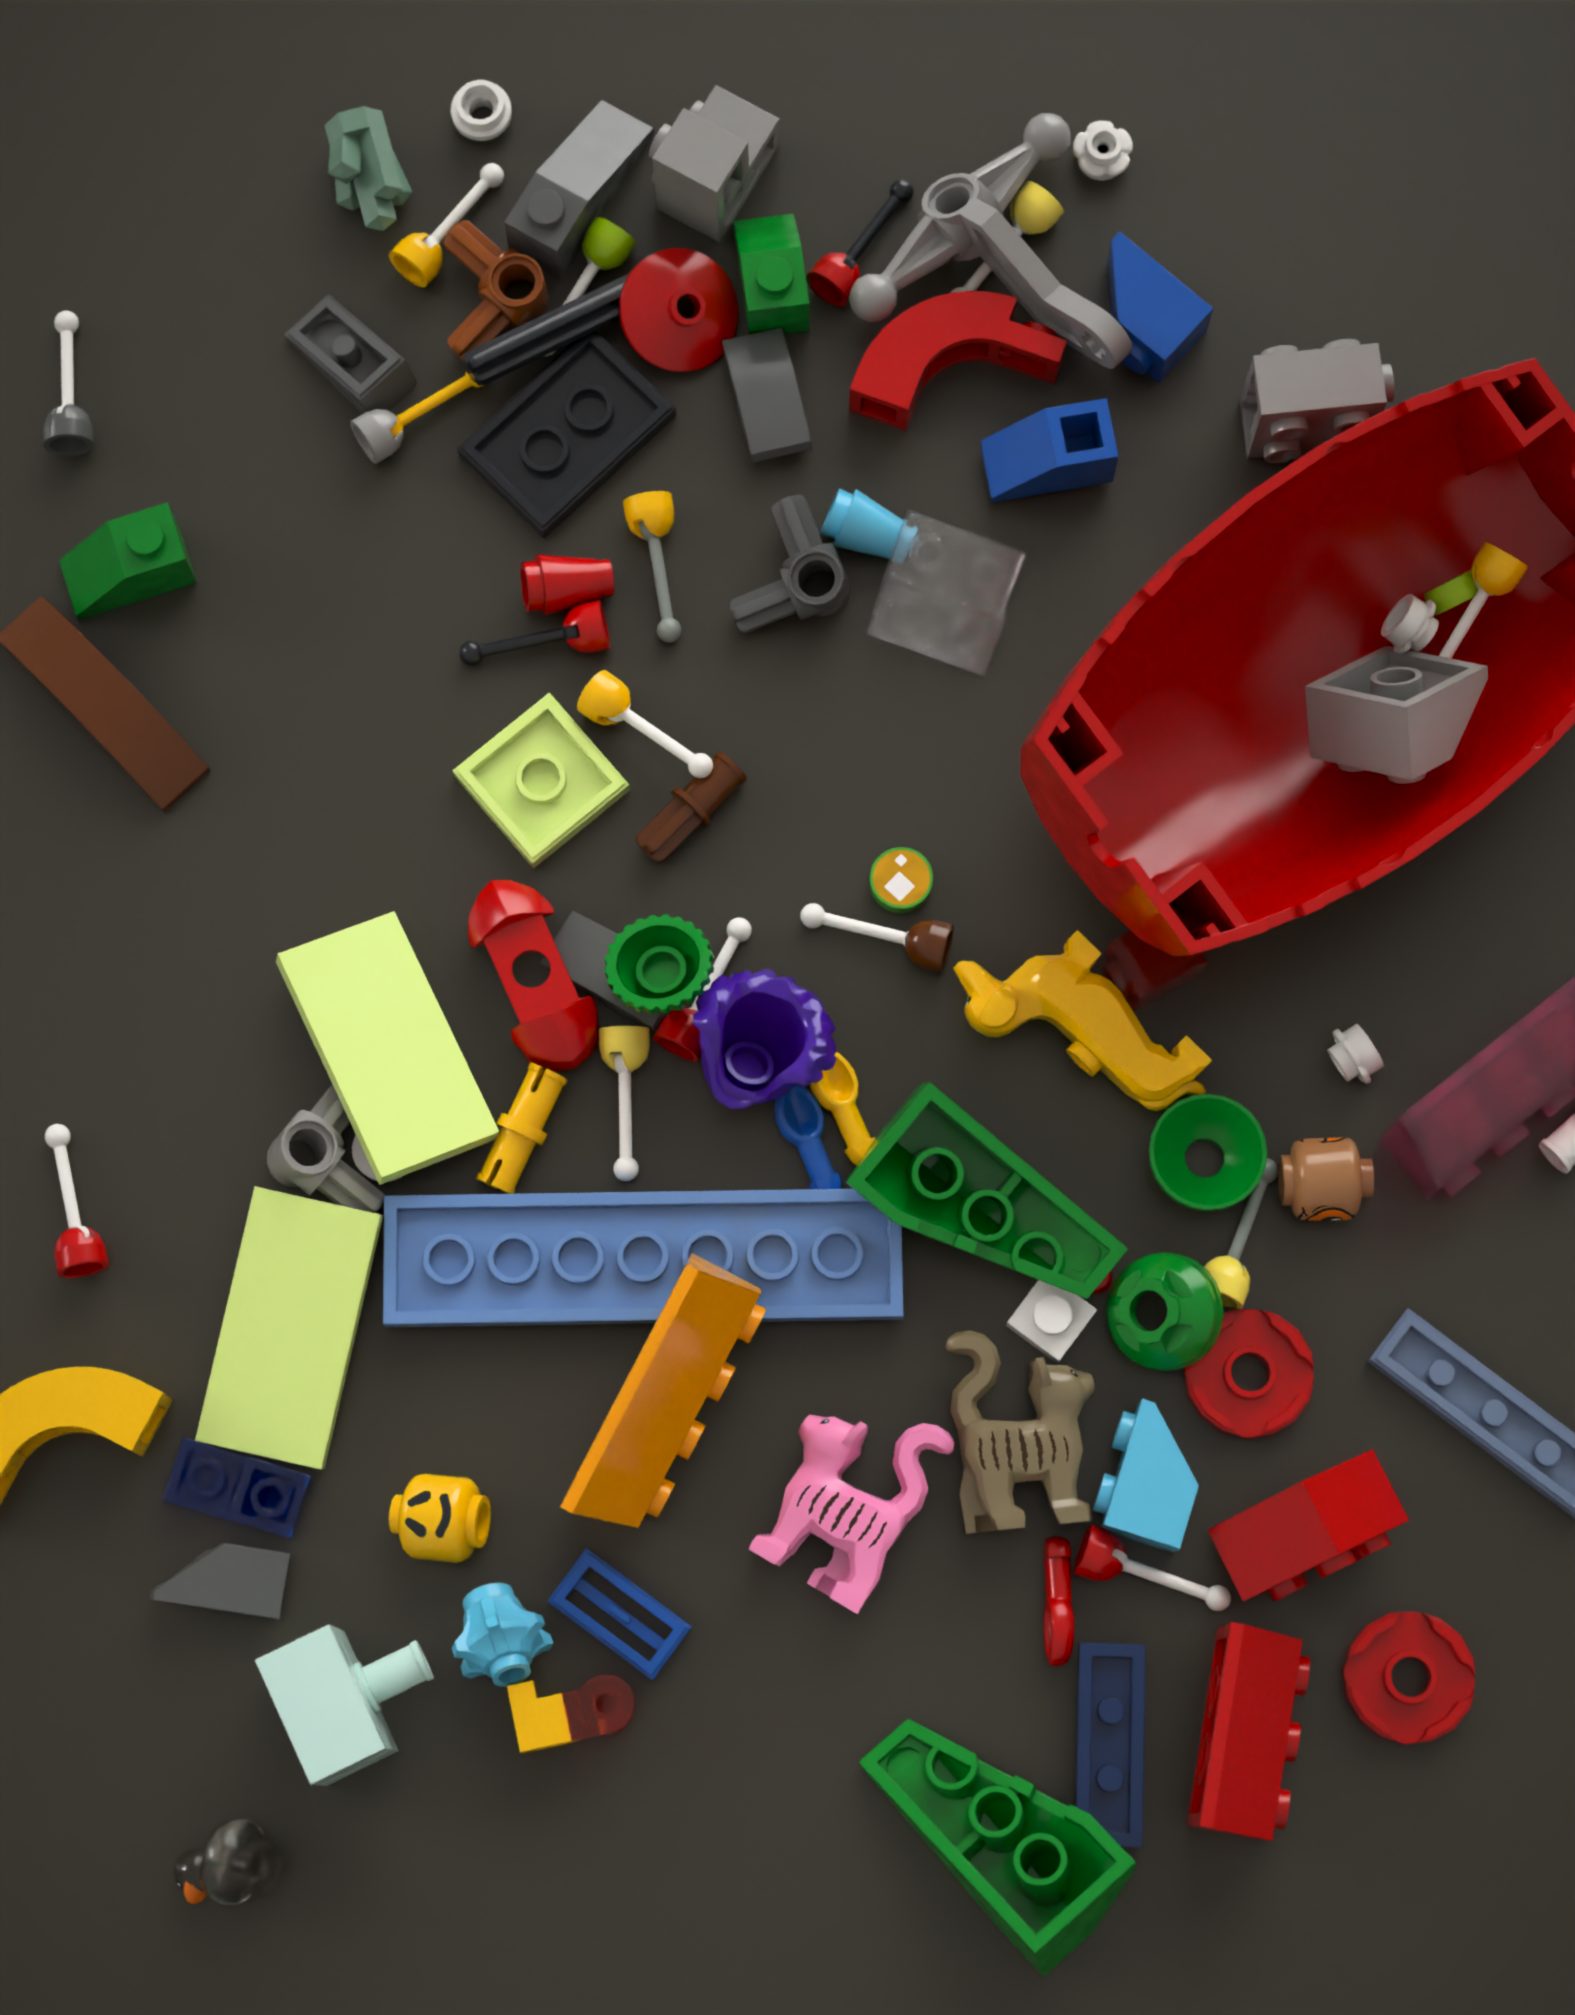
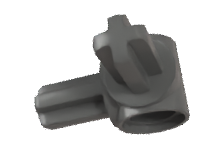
[730,495,851,633]

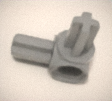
[267,1084,385,1213]

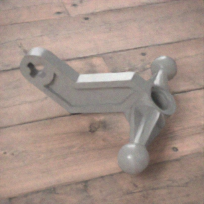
[849,113,1133,369]

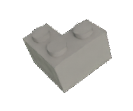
[649,85,780,243]

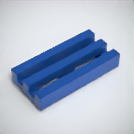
[547,1548,692,1681]

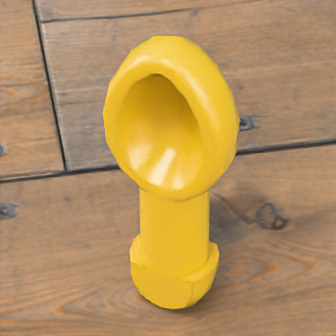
[810,1052,876,1165]

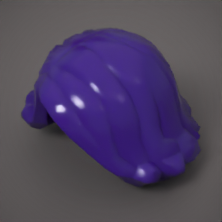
[693,969,837,1109]

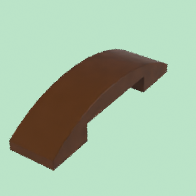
[0,596,210,813]

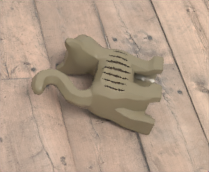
[945,1330,1095,1534]

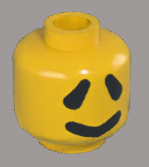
[389,1474,491,1563]

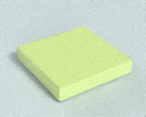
[452,692,630,869]

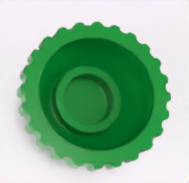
[604,914,714,1015]

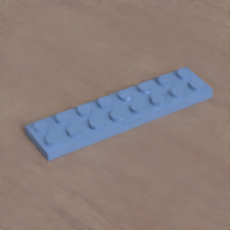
[383,1189,904,1328]

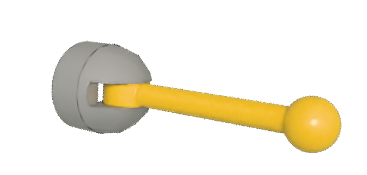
[350,371,486,464]

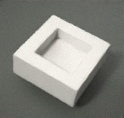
[1006,1280,1097,1364]

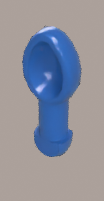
[774,1085,842,1189]

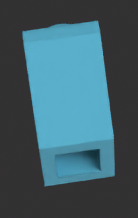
[1092,1399,1199,1554]

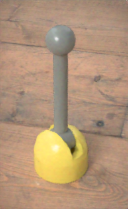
[1204,1158,1279,1310]

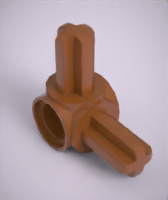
[444,220,549,361]

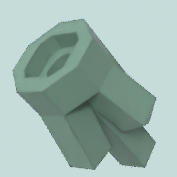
[324,106,413,231]

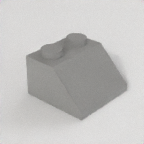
[1305,646,1488,783]

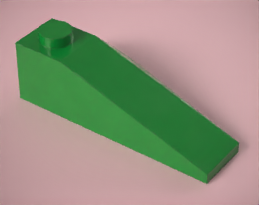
[846,1082,1129,1299]
[859,1719,1137,1977]

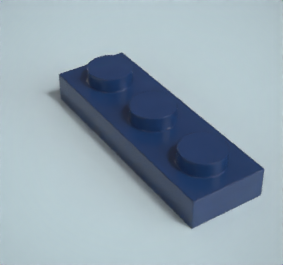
[1075,1642,1146,1848]

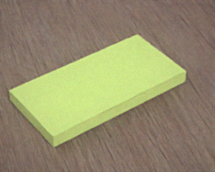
[276,911,499,1185]
[195,1186,383,1470]

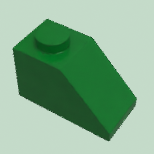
[733,214,809,335]
[59,502,197,620]

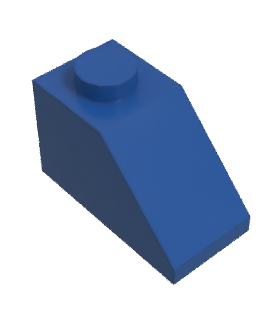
[1107,231,1213,383]

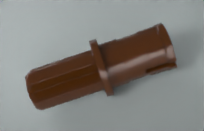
[635,751,747,863]

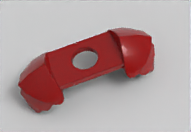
[468,880,600,1071]

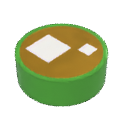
[869,847,933,914]

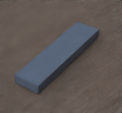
[1367,1308,1575,1519]

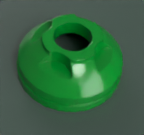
[1148,1094,1267,1212]
[1106,1252,1224,1371]

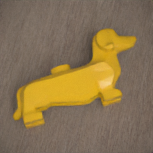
[952,930,1212,1111]

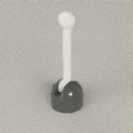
[43,311,93,456]

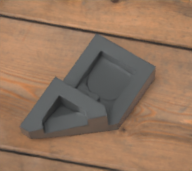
[149,1543,290,1619]

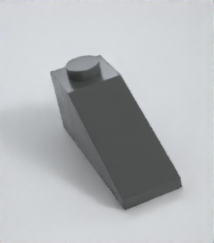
[504,100,654,280]

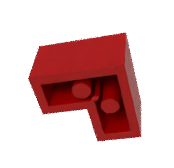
[1207,1449,1409,1602]

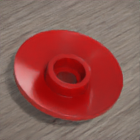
[619,248,739,373]

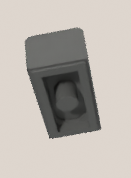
[284,294,417,414]

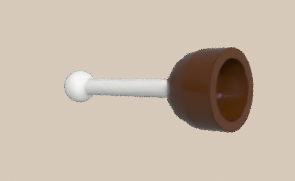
[800,903,954,973]

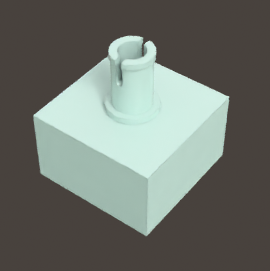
[255,1624,434,1786]

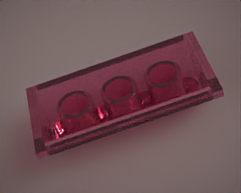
[1379,977,1575,1200]

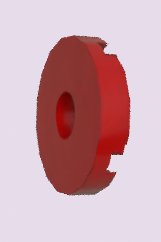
[1183,1309,1314,1439]
[1342,1611,1476,1744]

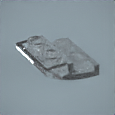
[867,509,1026,676]

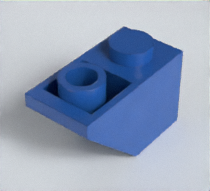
[980,398,1119,503]

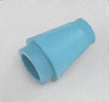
[820,488,917,562]

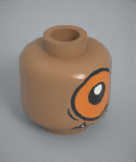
[1278,1137,1374,1221]

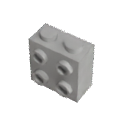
[1239,339,1394,463]

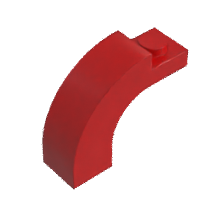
[849,291,1067,431]

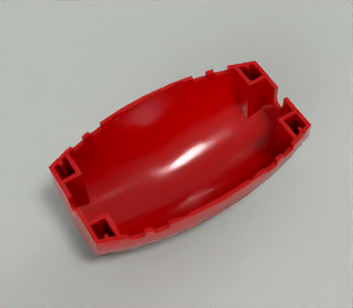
[1020,358,1575,957]

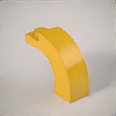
[0,1367,174,1505]

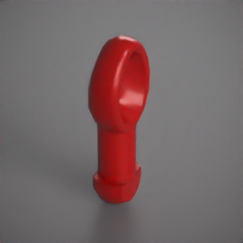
[1043,1536,1075,1667]

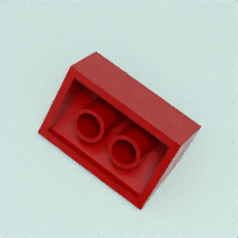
[1186,1622,1311,1841]

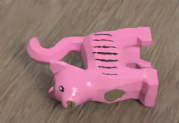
[748,1414,954,1614]

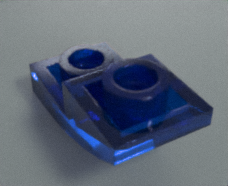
[161,1437,310,1539]

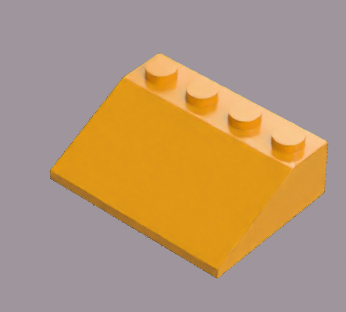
[560,1253,766,1528]

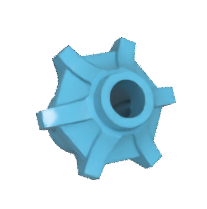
[451,1583,553,1687]

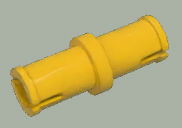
[475,1062,568,1194]

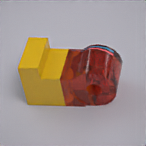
[507,1674,635,1754]

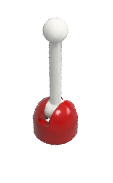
[653,917,752,1062]
[45,1124,109,1278]
[1073,1524,1231,1611]

